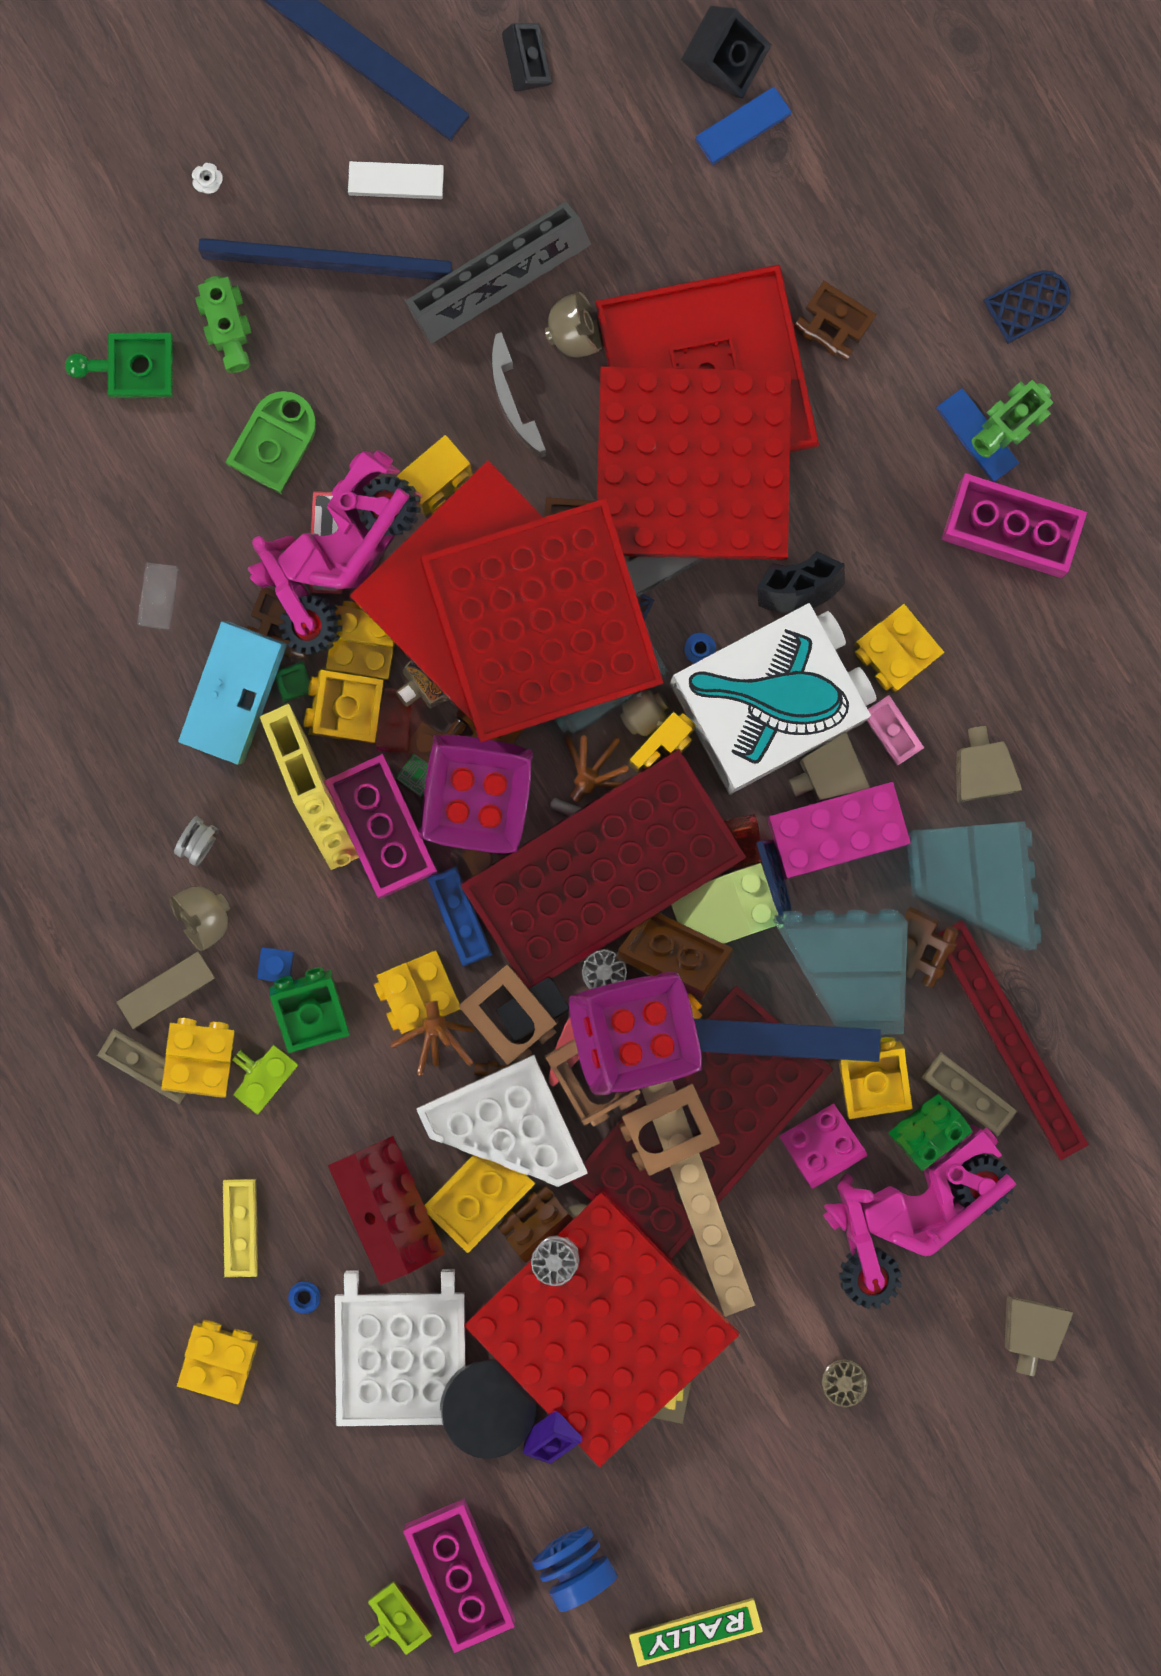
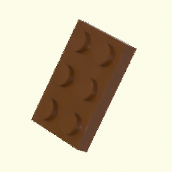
[617,913,733,999]

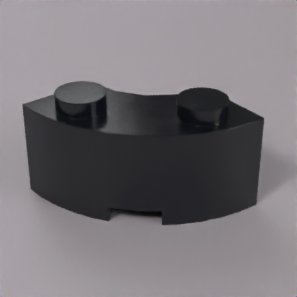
[757,551,845,613]

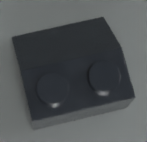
[681,6,772,99]

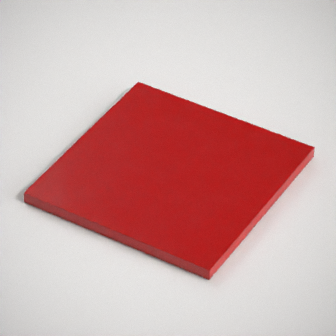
[595,264,819,453]
[349,460,543,722]

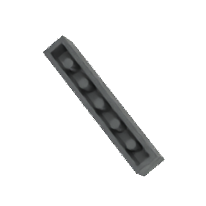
[405,202,591,344]

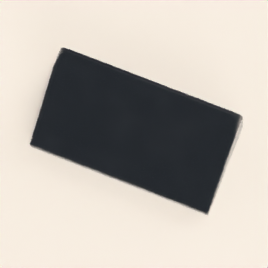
[502,23,552,91]
[496,977,569,1043]

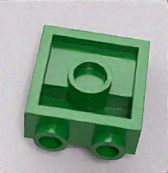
[269,967,350,1053]
[888,1094,973,1171]

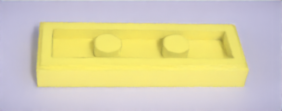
[223,1179,258,1277]

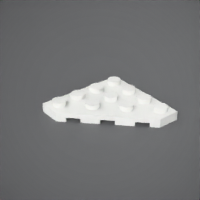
[416,1055,588,1187]

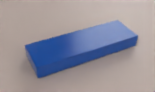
[695,86,791,165]
[936,388,1019,482]
[427,866,492,967]

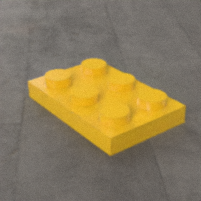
[424,1155,535,1253]

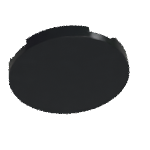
[440,1359,537,1459]

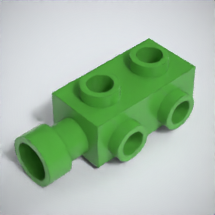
[195,276,252,373]
[972,380,1053,458]

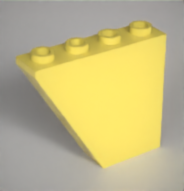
[260,704,359,870]

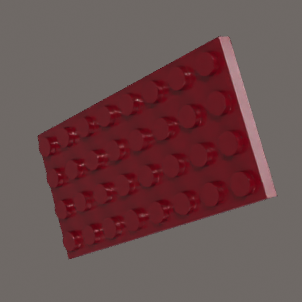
[460,749,746,989]
[570,985,833,1260]

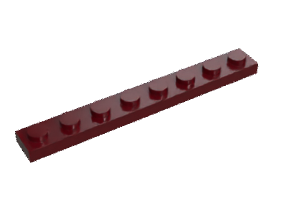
[937,920,1089,1161]

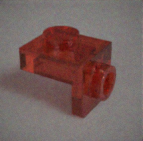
[724,814,762,869]

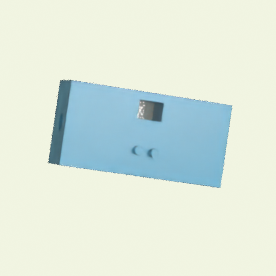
[178,621,287,765]

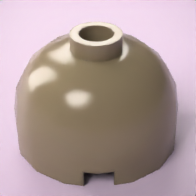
[545,292,602,358]
[169,886,230,951]

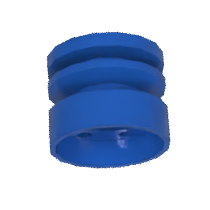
[532,1526,618,1612]

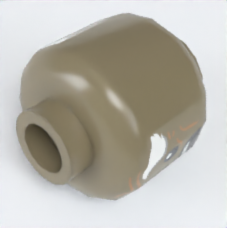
[620,689,669,736]

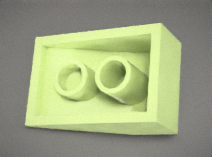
[671,863,782,944]

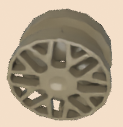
[822,1359,868,1407]

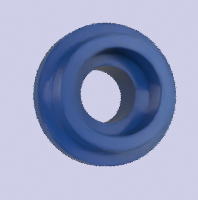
[684,633,716,664]
[288,1281,321,1314]

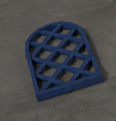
[983,270,1070,344]
[756,840,792,922]

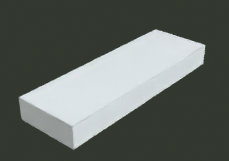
[348,161,444,199]

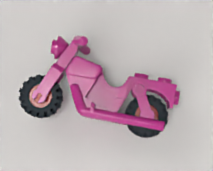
[248,450,422,654]
[822,1124,1016,1309]

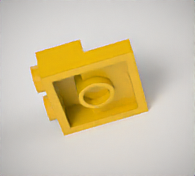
[326,601,395,681]
[854,604,944,693]
[304,670,384,743]
[629,712,696,773]
[374,950,460,1034]
[161,1018,234,1098]
[838,1037,912,1119]
[177,1320,258,1405]

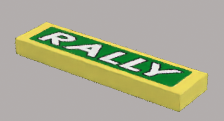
[629,1598,763,1667]

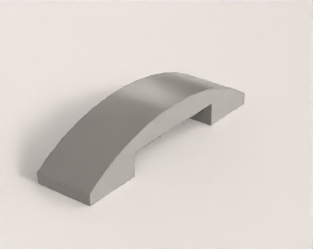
[492,332,546,458]

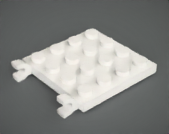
[335,1269,466,1426]

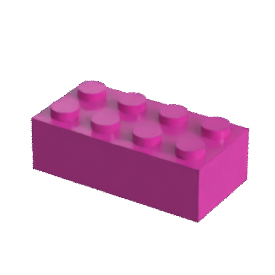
[941,473,1087,579]
[324,754,438,899]
[767,782,911,880]
[403,1498,516,1653]

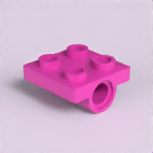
[779,1103,867,1189]

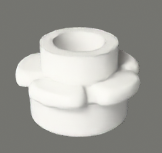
[192,163,223,194]

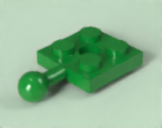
[65,333,173,398]

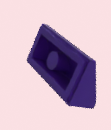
[523,1411,582,1464]

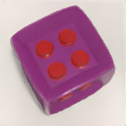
[419,734,533,853]
[569,972,702,1095]

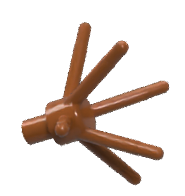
[565,735,629,802]
[390,1000,475,1076]

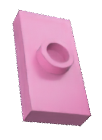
[866,695,924,766]

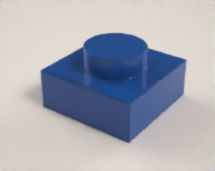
[257,947,294,981]

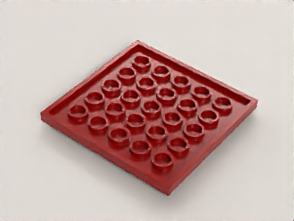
[597,367,791,560]
[420,498,664,743]
[464,1191,740,1467]

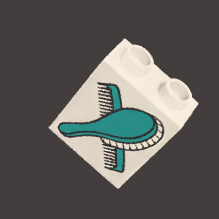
[669,603,876,795]

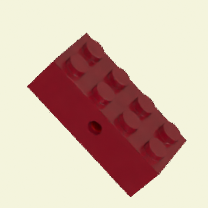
[328,1136,445,1285]

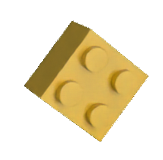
[397,435,473,516]

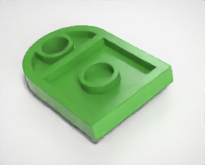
[225,391,316,495]

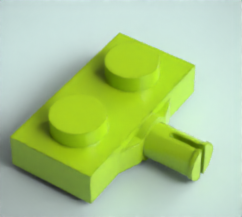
[232,1044,299,1115]
[365,1580,433,1655]

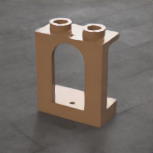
[458,964,558,1065]
[545,1039,641,1127]
[619,1083,720,1176]

